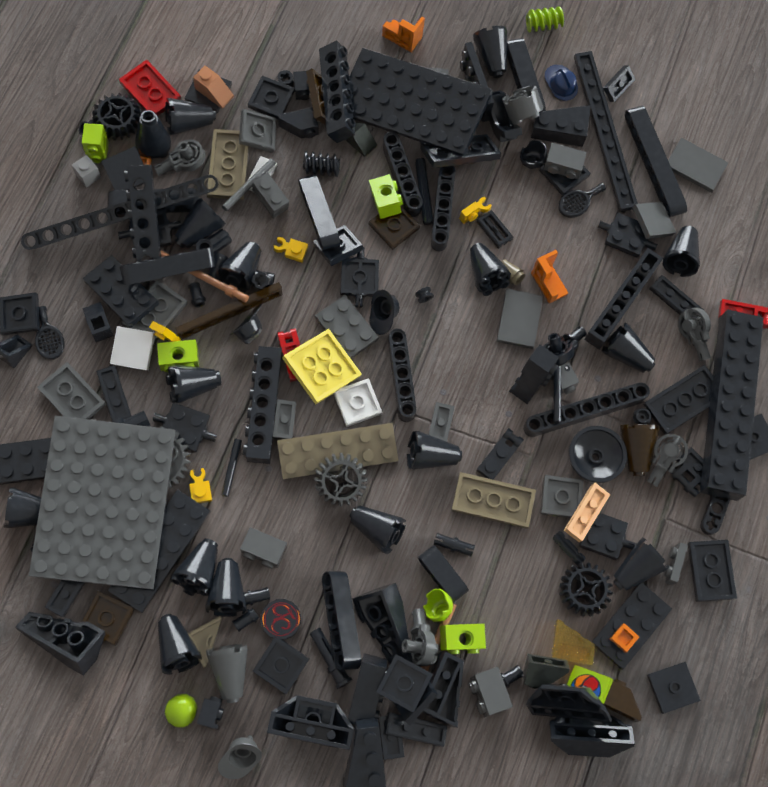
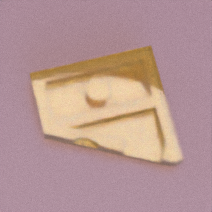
[552,619,595,666]

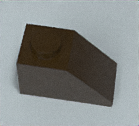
[603,679,642,722]

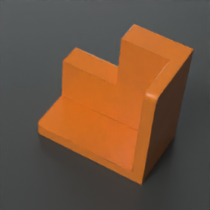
[382,17,425,53]
[531,250,568,304]

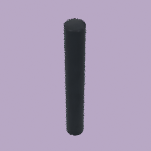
[554,366,561,423]
[221,439,242,497]

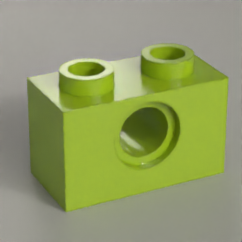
[82,123,109,163]
[369,174,403,219]
[157,339,199,373]
[440,624,486,654]

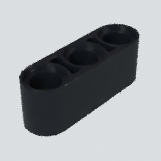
[417,545,469,603]

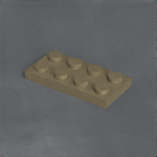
[207,129,249,200]
[451,472,536,529]

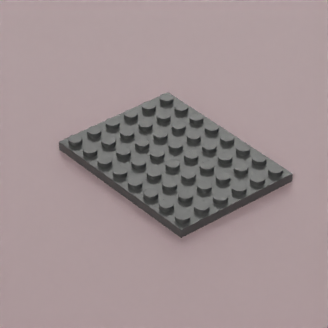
[29,416,176,590]

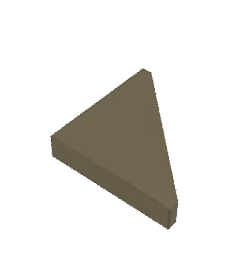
[188,616,222,668]

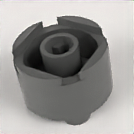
[502,86,544,125]

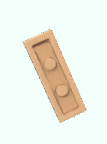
[564,483,610,542]

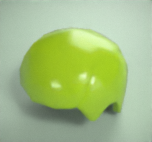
[423,589,453,622]
[165,694,198,728]

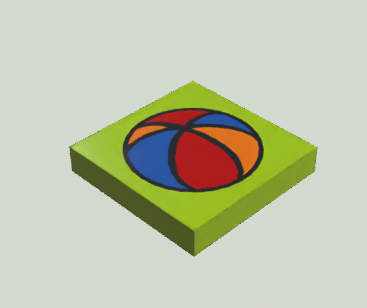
[567,665,613,704]

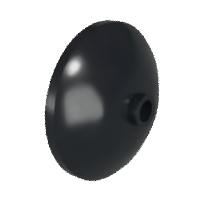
[569,426,627,483]

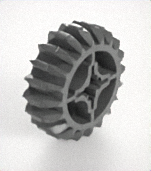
[314,453,368,506]

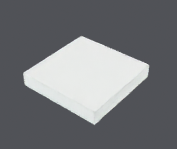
[110,326,155,371]
[333,378,382,427]

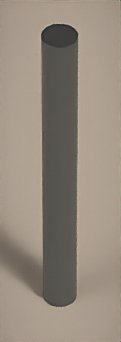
[222,159,276,211]

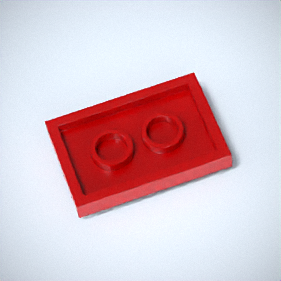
[119,60,181,116]

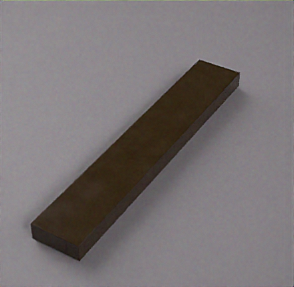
[175,282,283,340]

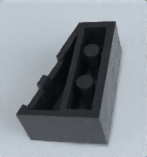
[531,105,591,147]

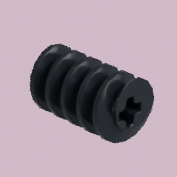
[303,151,341,177]

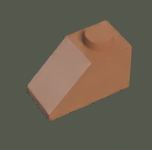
[193,66,234,109]

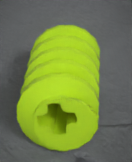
[526,6,564,33]

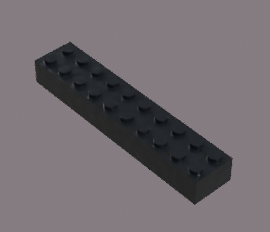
[700,309,764,501]

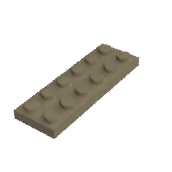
[277,423,398,479]

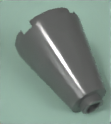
[206,644,248,703]

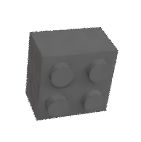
[469,667,513,718]

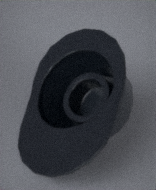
[370,290,400,335]
[229,304,262,344]

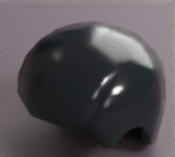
[520,140,547,169]

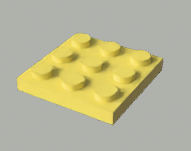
[282,329,362,405]

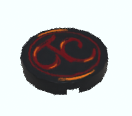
[261,599,301,640]

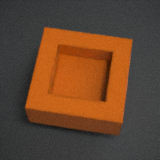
[610,623,639,653]

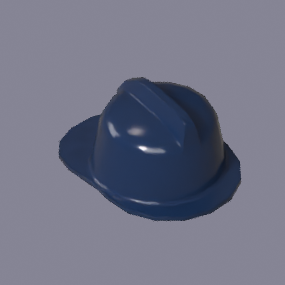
[544,65,578,101]

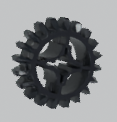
[92,93,142,140]
[559,562,613,617]

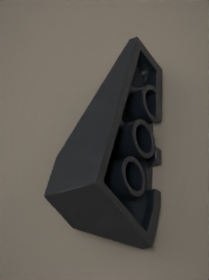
[352,583,413,664]
[15,612,106,676]

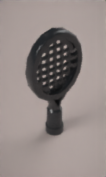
[558,183,606,218]
[35,306,65,360]

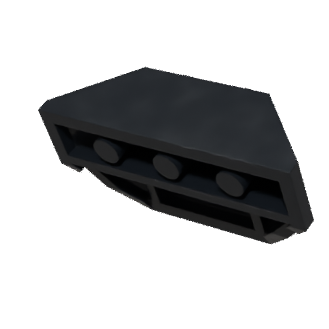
[526,684,612,723]
[267,695,354,750]
[549,715,635,758]

